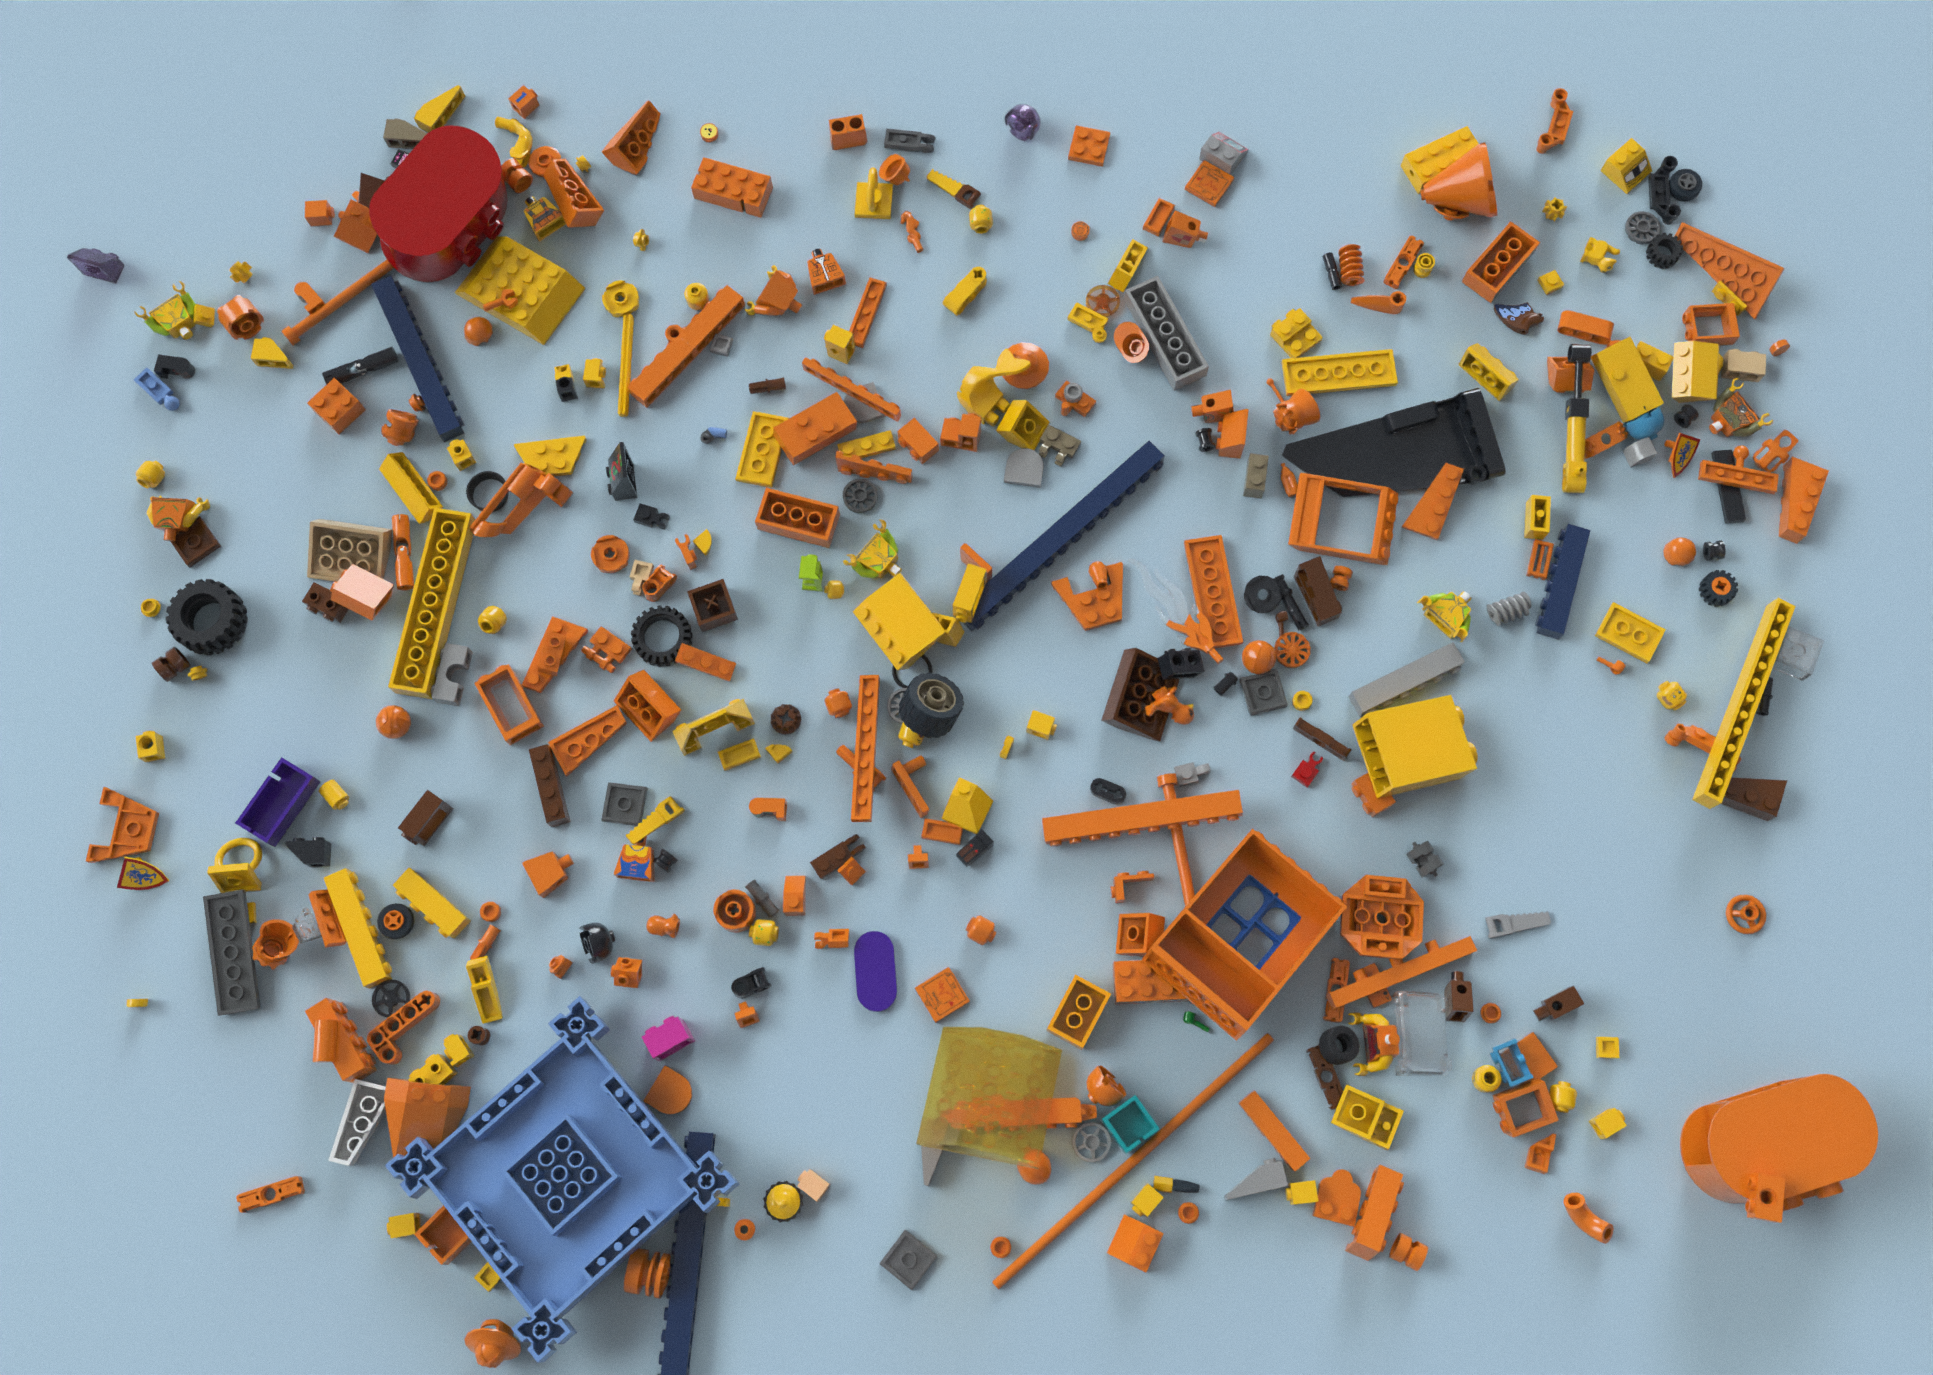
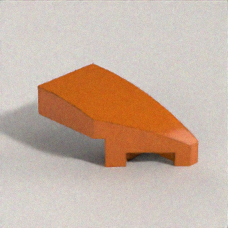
[1525,1133,1556,1174]

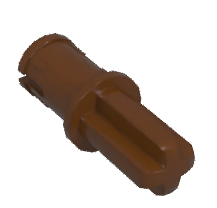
[748,377,786,394]

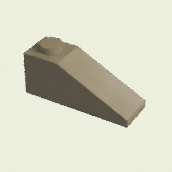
[383,118,427,149]

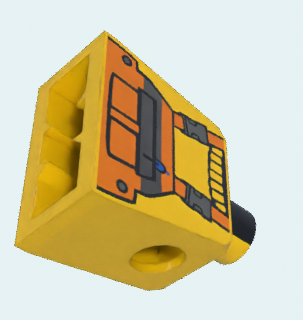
[524,196,566,242]

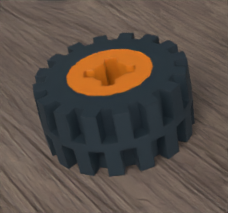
[1699,570,1738,607]

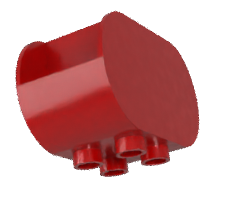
[369,125,508,282]

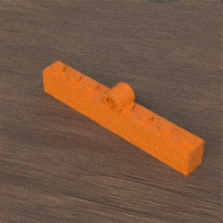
[627,285,745,408]

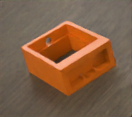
[1682,303,1740,346]
[1492,1078,1559,1138]

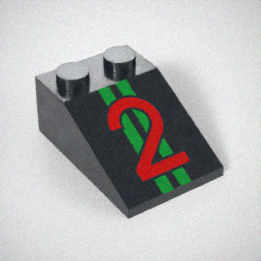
[606,442,637,501]

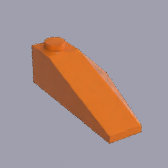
[602,100,661,175]

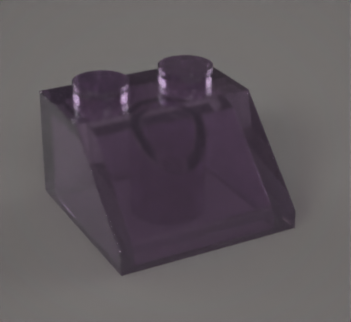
[67,248,125,284]

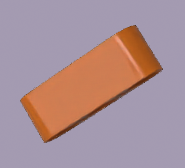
[1557,310,1614,345]

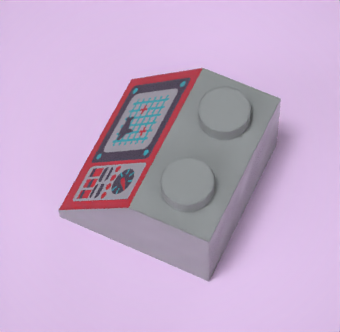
[1199,132,1249,175]

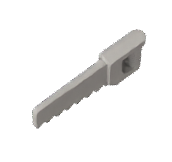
[1485,911,1551,939]

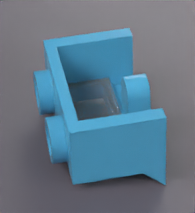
[1490,1038,1534,1087]

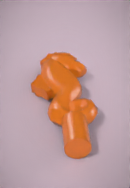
[900,211,923,253]

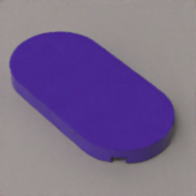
[854,931,897,1012]

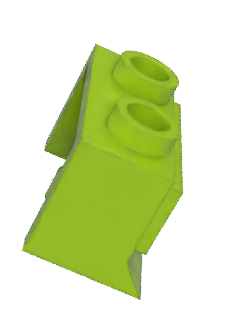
[799,554,823,592]

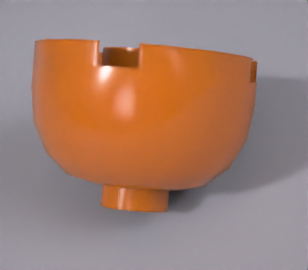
[1086,1065,1127,1106]

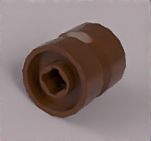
[152,647,191,682]

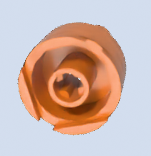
[217,295,264,340]
[713,889,756,933]

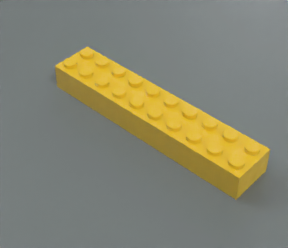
[388,508,475,699]

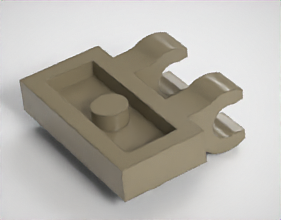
[1039,424,1081,467]

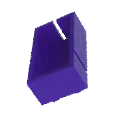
[235,757,321,847]

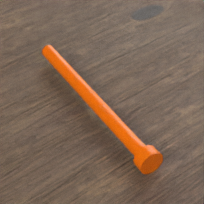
[281,260,394,346]
[1157,773,1195,907]

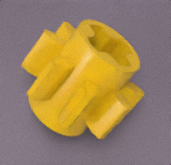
[1542,197,1567,222]
[229,261,253,283]

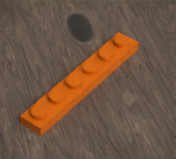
[802,357,901,422]

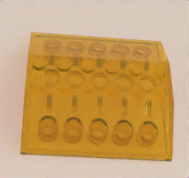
[916,1027,1062,1169]

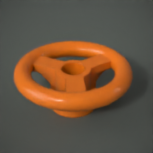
[1726,895,1766,934]

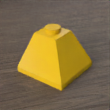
[942,777,993,834]

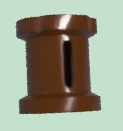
[468,1026,491,1046]

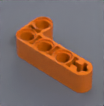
[367,991,440,1065]

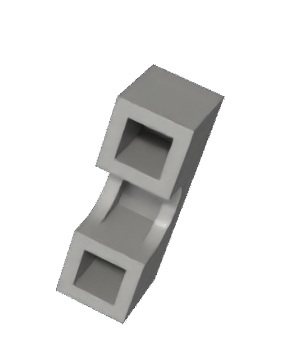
[431,643,473,706]

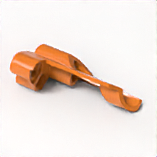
[470,463,573,537]

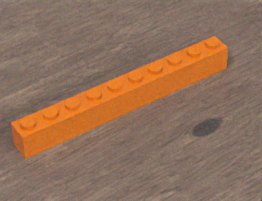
[1042,790,1243,847]

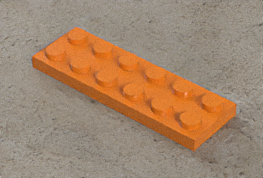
[1184,535,1243,648]

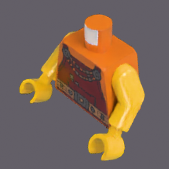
[1348,1012,1400,1076]

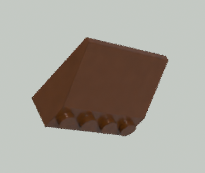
[1101,648,1180,742]

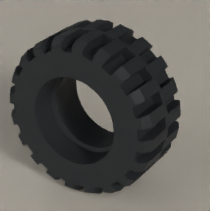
[166,579,248,655]

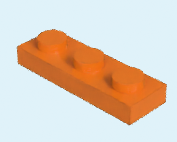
[675,643,736,682]
[309,889,347,948]

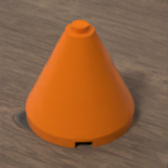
[1420,142,1498,217]

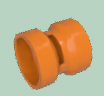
[1330,566,1353,591]

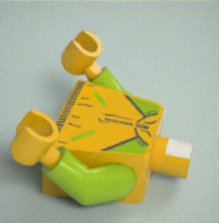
[134,281,196,340]
[843,519,902,579]
[1417,591,1471,643]

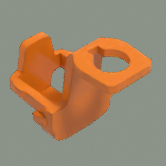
[1752,430,1798,473]

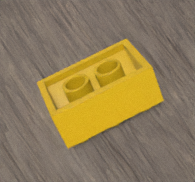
[1672,341,1719,403]
[1458,343,1519,401]

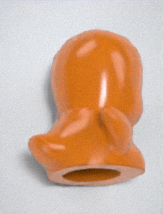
[646,914,680,938]

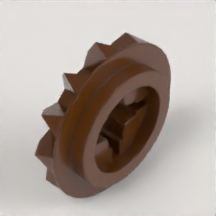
[771,704,801,734]

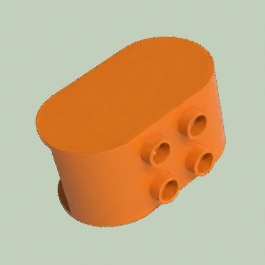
[1680,1074,1878,1211]

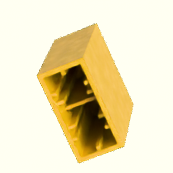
[1352,695,1478,799]

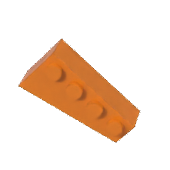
[543,159,604,228]
[1779,456,1829,544]
[1345,1165,1404,1261]

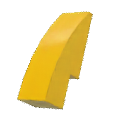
[466,956,503,1024]

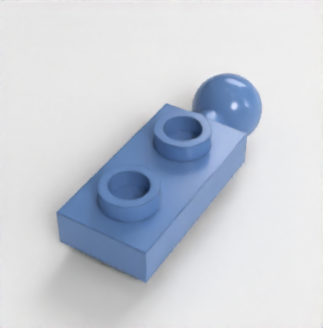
[133,368,180,411]

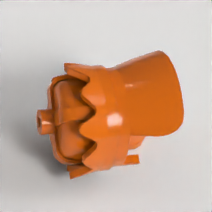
[1273,389,1320,434]
[252,919,299,970]

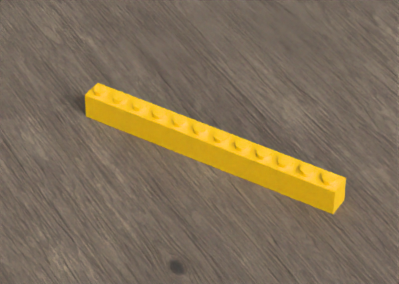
[1692,598,1796,809]

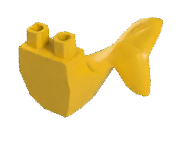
[957,349,1031,426]

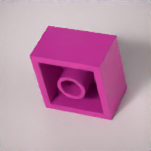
[642,1015,695,1062]

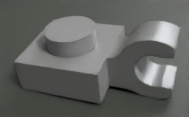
[1174,762,1211,787]

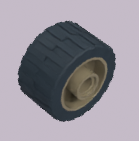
[899,673,964,738]

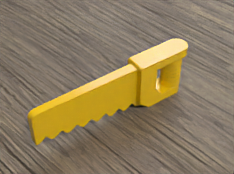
[625,796,685,844]

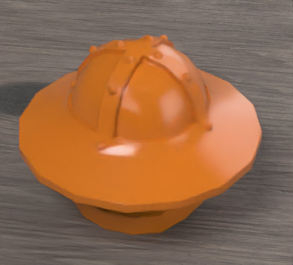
[1002,343,1049,389]
[464,1319,521,1368]

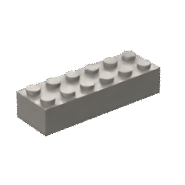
[1124,276,1209,391]

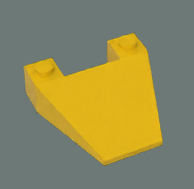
[672,699,755,756]

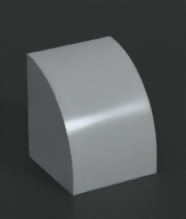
[1623,437,1657,467]

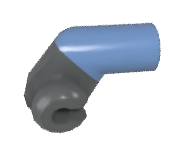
[700,427,727,444]

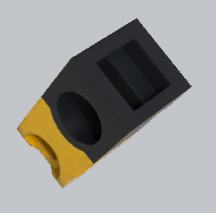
[554,364,578,402]

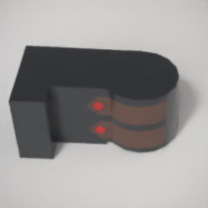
[154,354,195,379]
[956,829,994,867]

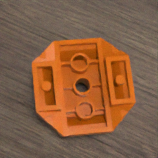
[1340,875,1424,960]

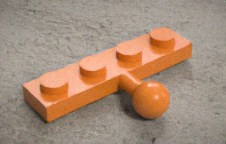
[1698,445,1779,494]

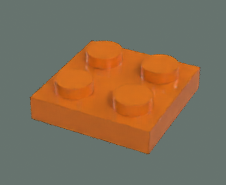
[1068,125,1110,167]

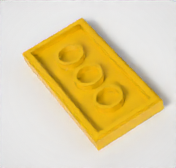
[735,411,789,488]

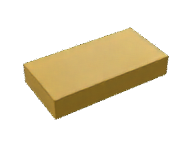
[718,738,761,771]

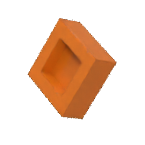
[837,857,866,885]

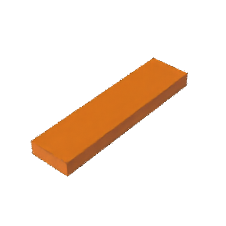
[849,277,887,348]

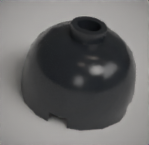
[579,923,615,964]

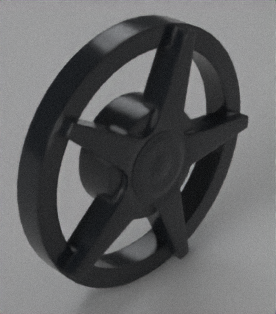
[372,980,410,1018]

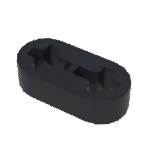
[1090,778,1126,805]

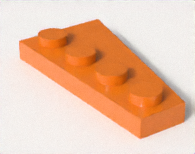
[835,451,913,484]
[1401,463,1464,540]
[522,616,588,693]
[548,705,627,776]

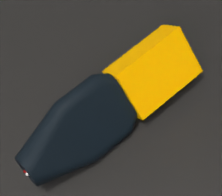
[1153,1175,1200,1193]

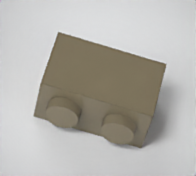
[1243,453,1269,499]

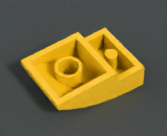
[1331,1084,1404,1150]

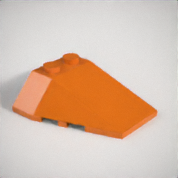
[384,1078,471,1158]

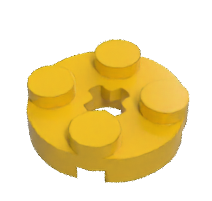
[602,280,640,318]

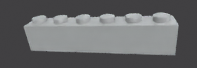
[1349,642,1465,717]

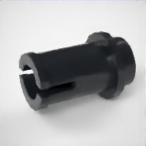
[1213,672,1238,696]

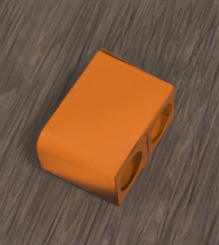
[829,114,867,150]

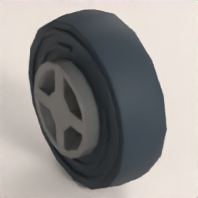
[1669,169,1702,201]

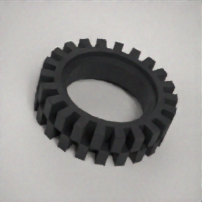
[631,605,693,667]

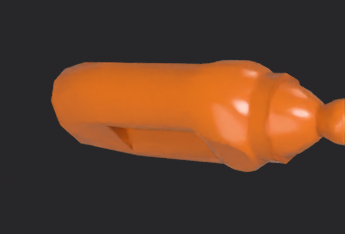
[1281,463,1298,497]

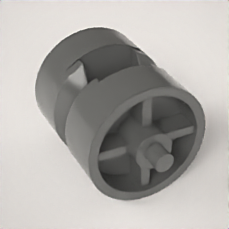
[1406,841,1444,878]

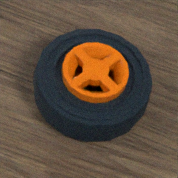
[377,903,415,939]

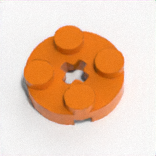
[591,535,630,573]

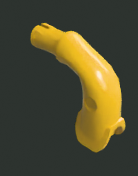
[495,116,533,168]

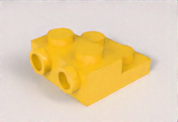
[1270,308,1323,358]

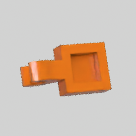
[675,534,698,570]
[814,929,849,949]

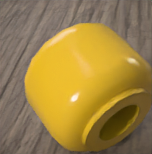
[824,580,844,599]

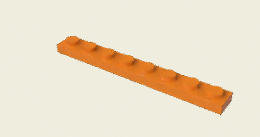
[851,675,880,822]

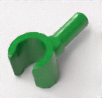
[1183,1011,1210,1032]

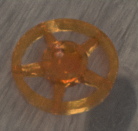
[1086,285,1120,317]

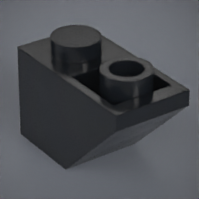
[285,837,331,867]

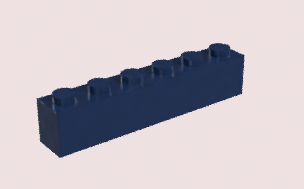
[1535,524,1591,640]

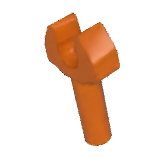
[483,289,518,312]

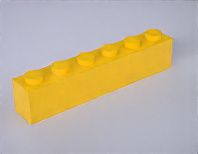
[324,868,392,989]

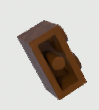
[302,582,349,623]

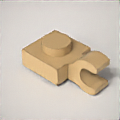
[629,560,654,596]

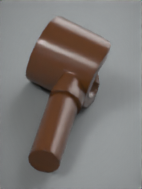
[1275,611,1288,637]

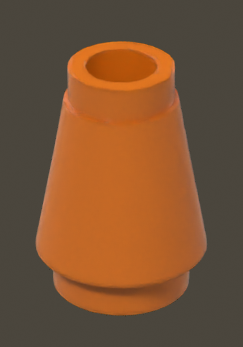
[1088,561,1108,590]

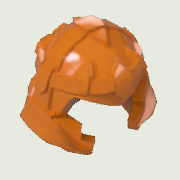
[381,409,419,446]

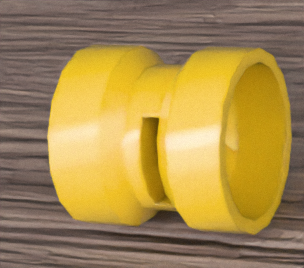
[1413,253,1435,278]

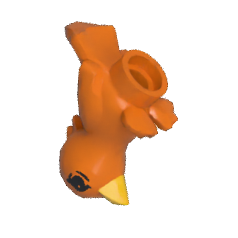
[1145,686,1194,725]

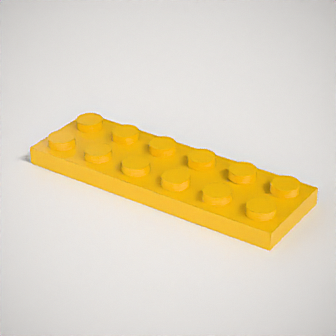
[1281,349,1398,396]

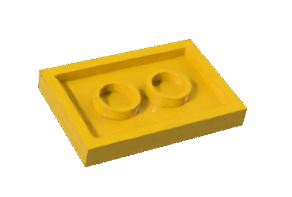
[1595,602,1666,664]

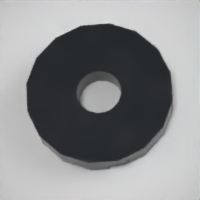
[1244,575,1282,613]

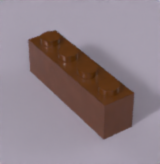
[529,744,571,827]

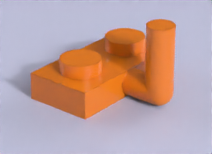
[1055,380,1096,417]

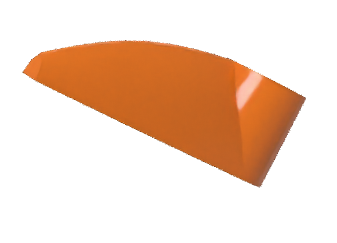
[1351,291,1406,314]

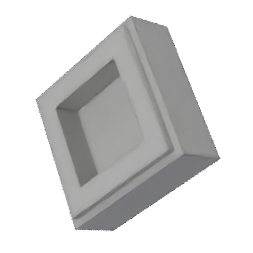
[710,333,733,357]

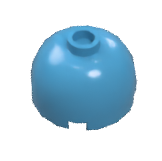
[1624,407,1664,440]

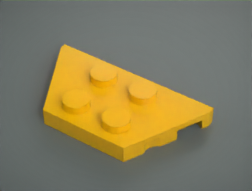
[514,435,587,477]

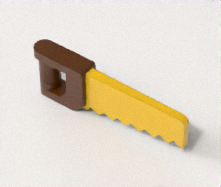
[927,169,981,209]

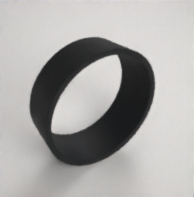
[466,471,509,512]

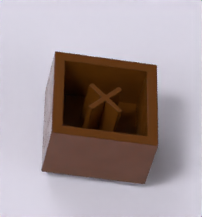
[687,579,738,632]

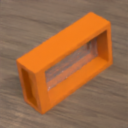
[474,664,544,745]

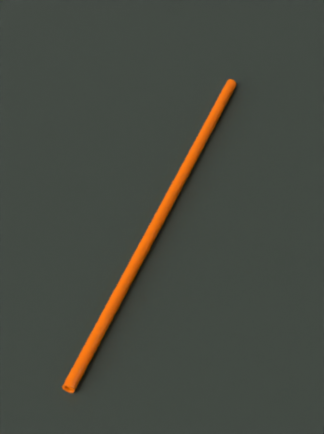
[992,1033,1274,1290]

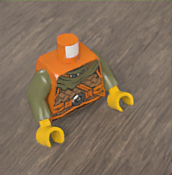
[1709,378,1773,437]

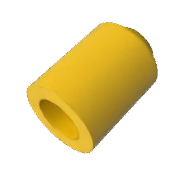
[318,779,350,810]

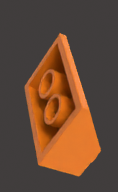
[614,670,681,742]

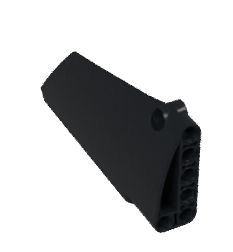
[1282,388,1506,497]

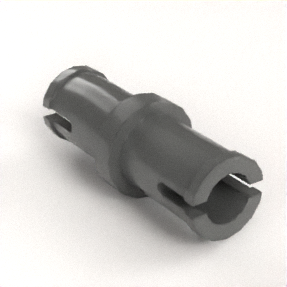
[745,879,779,918]

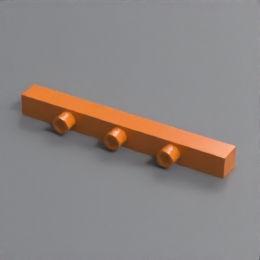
[1326,936,1477,1010]

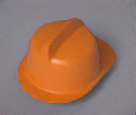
[879,154,911,186]
[1114,322,1149,363]

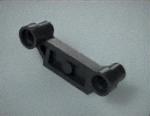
[1648,156,1681,225]

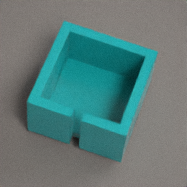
[1101,1095,1160,1154]

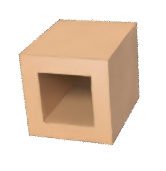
[797,1169,831,1202]

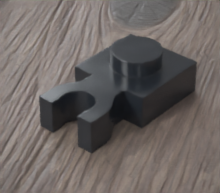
[633,503,670,530]

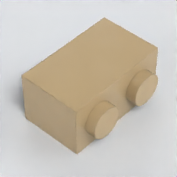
[1721,349,1766,382]

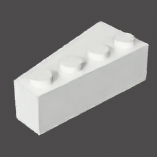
[328,1079,386,1166]

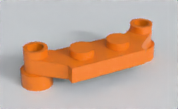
[1536,88,1573,154]
[1664,723,1741,773]

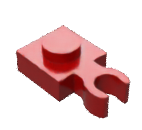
[1291,751,1323,788]

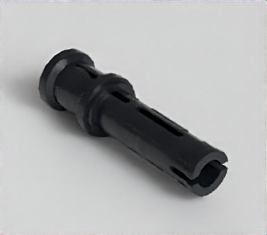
[1274,574,1309,631]

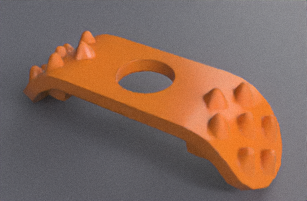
[1585,421,1628,459]

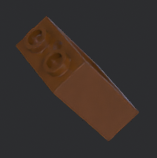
[398,789,454,846]

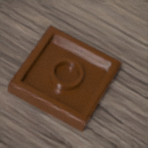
[170,516,221,568]

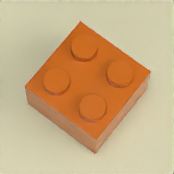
[307,378,366,434]

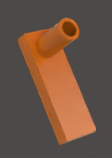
[891,755,929,818]

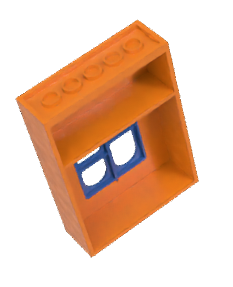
[1142,828,1347,1041]

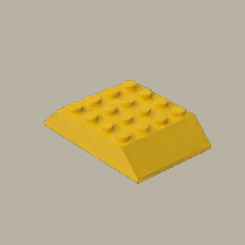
[455,236,585,345]

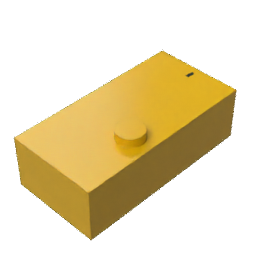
[1591,336,1664,423]

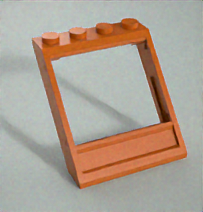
[1288,473,1398,565]

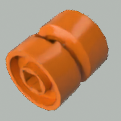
[501,158,533,193]
[1389,1233,1428,1271]

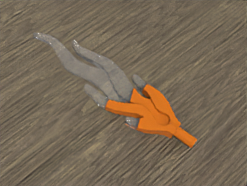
[1128,558,1224,664]

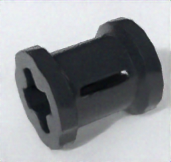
[1195,428,1216,452]

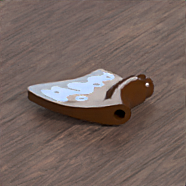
[1493,302,1544,335]

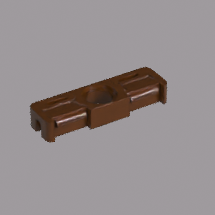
[1293,717,1351,761]
[1306,1045,1343,1109]

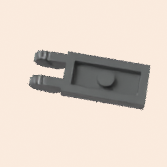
[884,128,936,153]

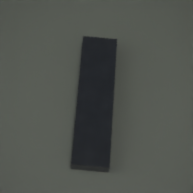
[1711,450,1746,523]

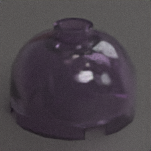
[1005,104,1041,141]

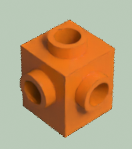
[611,957,642,988]

